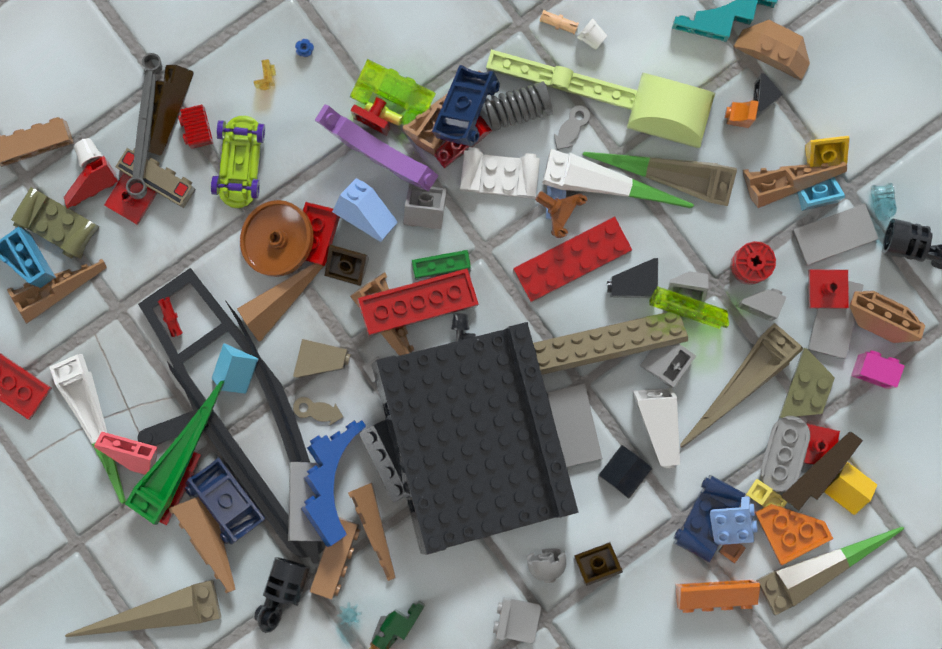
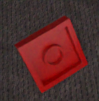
[350,97,390,136]
[104,173,157,225]
[808,269,849,309]
[804,424,840,465]

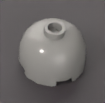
[527,549,566,583]

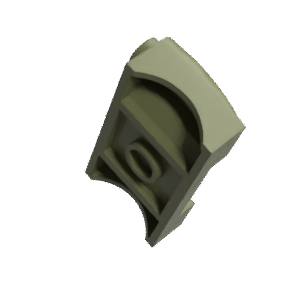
[11,187,100,259]

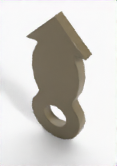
[293,397,343,425]

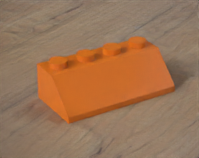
[676,580,760,613]

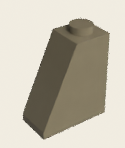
[293,339,351,378]

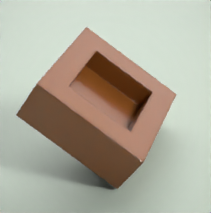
[718,543,746,564]

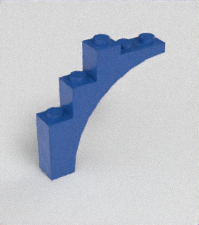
[301,420,366,547]

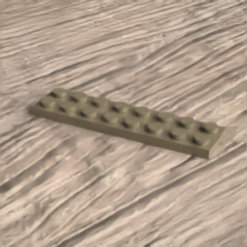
[533,310,688,375]

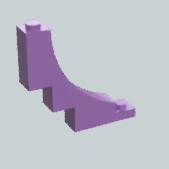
[315,104,439,192]

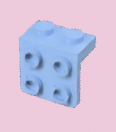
[710,497,758,545]

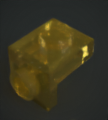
[253,59,276,90]

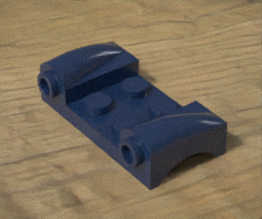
[432,65,500,146]
[185,458,265,545]
[673,475,746,563]

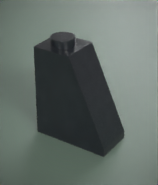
[607,258,658,298]

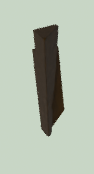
[148,65,194,156]
[782,432,863,511]

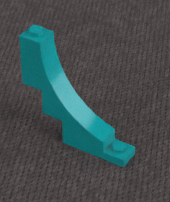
[672,0,778,42]

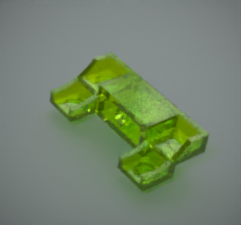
[350,59,436,125]

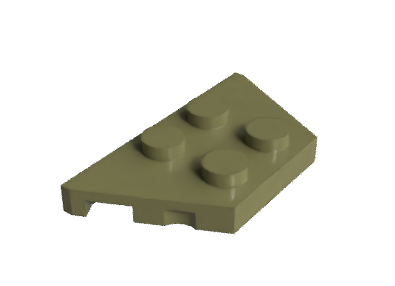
[779,348,835,418]

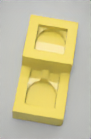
[746,479,787,508]

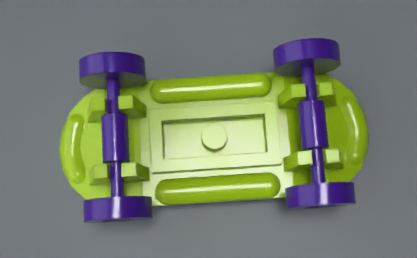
[211,115,265,208]

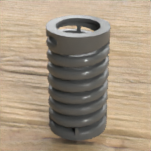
[484,81,553,131]

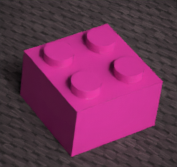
[851,350,905,389]

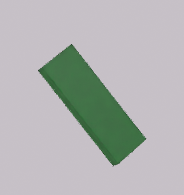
[412,250,471,279]

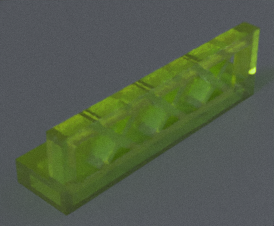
[649,286,729,329]

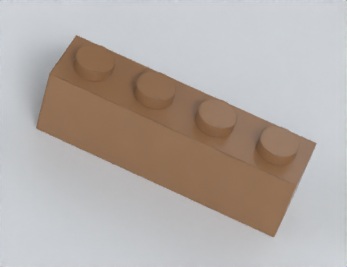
[0,117,74,167]
[310,517,361,600]

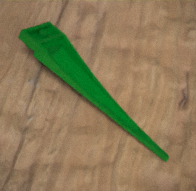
[125,380,224,525]

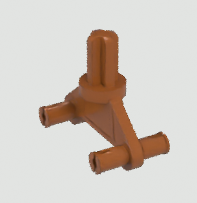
[535,191,587,238]

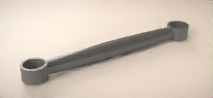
[126,53,163,199]

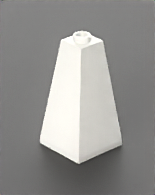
[633,388,680,468]

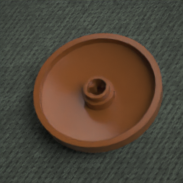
[240,200,313,277]

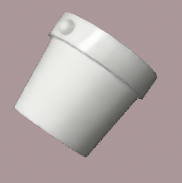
[577,18,608,50]
[74,138,103,169]

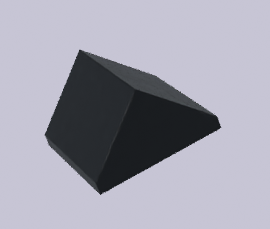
[753,73,783,119]
[598,445,652,499]

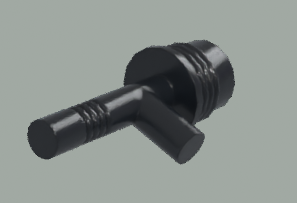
[451,313,476,341]

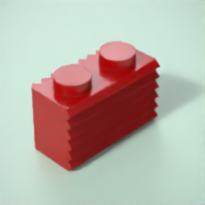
[178,104,214,149]

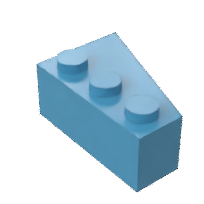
[0,227,56,288]

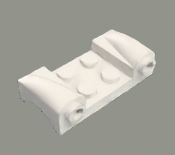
[460,147,540,199]

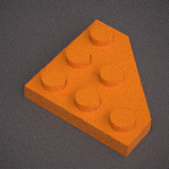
[755,504,833,565]

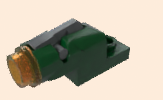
[369,601,425,649]

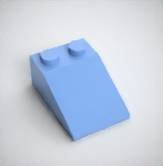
[332,178,398,242]

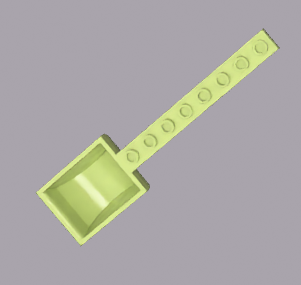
[486,49,716,148]

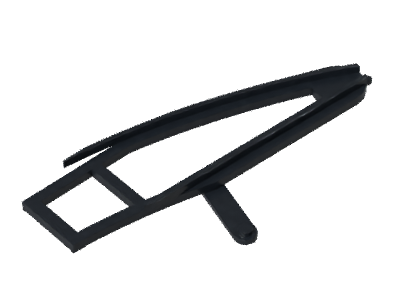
[137,268,326,564]

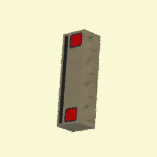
[115,148,195,208]

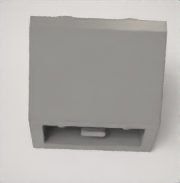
[640,344,696,388]

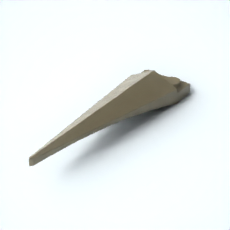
[680,323,803,448]
[65,580,222,637]

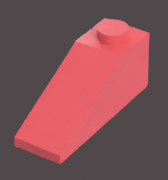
[94,432,157,475]

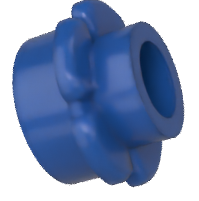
[295,39,314,57]

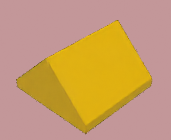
[805,136,850,167]
[824,462,878,515]

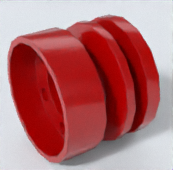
[730,241,776,285]

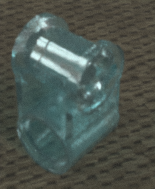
[871,183,897,221]

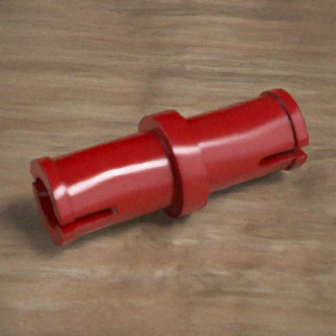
[158,297,183,337]

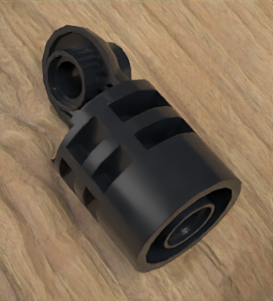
[883,218,942,269]
[254,557,310,633]

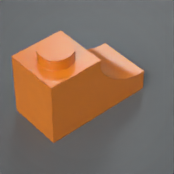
[724,100,758,128]

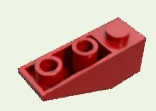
[434,116,492,168]
[64,156,118,209]

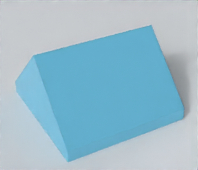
[797,177,845,211]
[212,343,258,394]

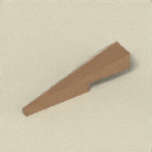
[402,71,481,156]
[743,162,847,208]
[7,259,107,324]
[237,264,324,342]
[350,272,414,356]
[348,483,396,581]
[169,497,236,593]

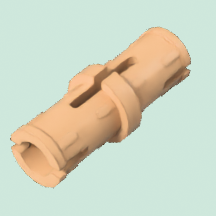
[540,10,579,35]

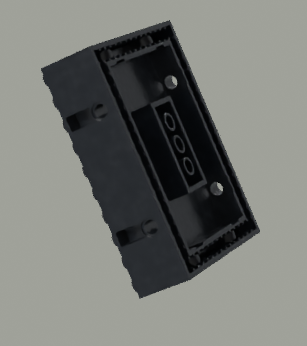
[371,322,579,555]

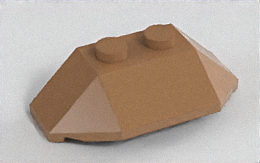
[734,20,810,81]
[849,291,925,343]

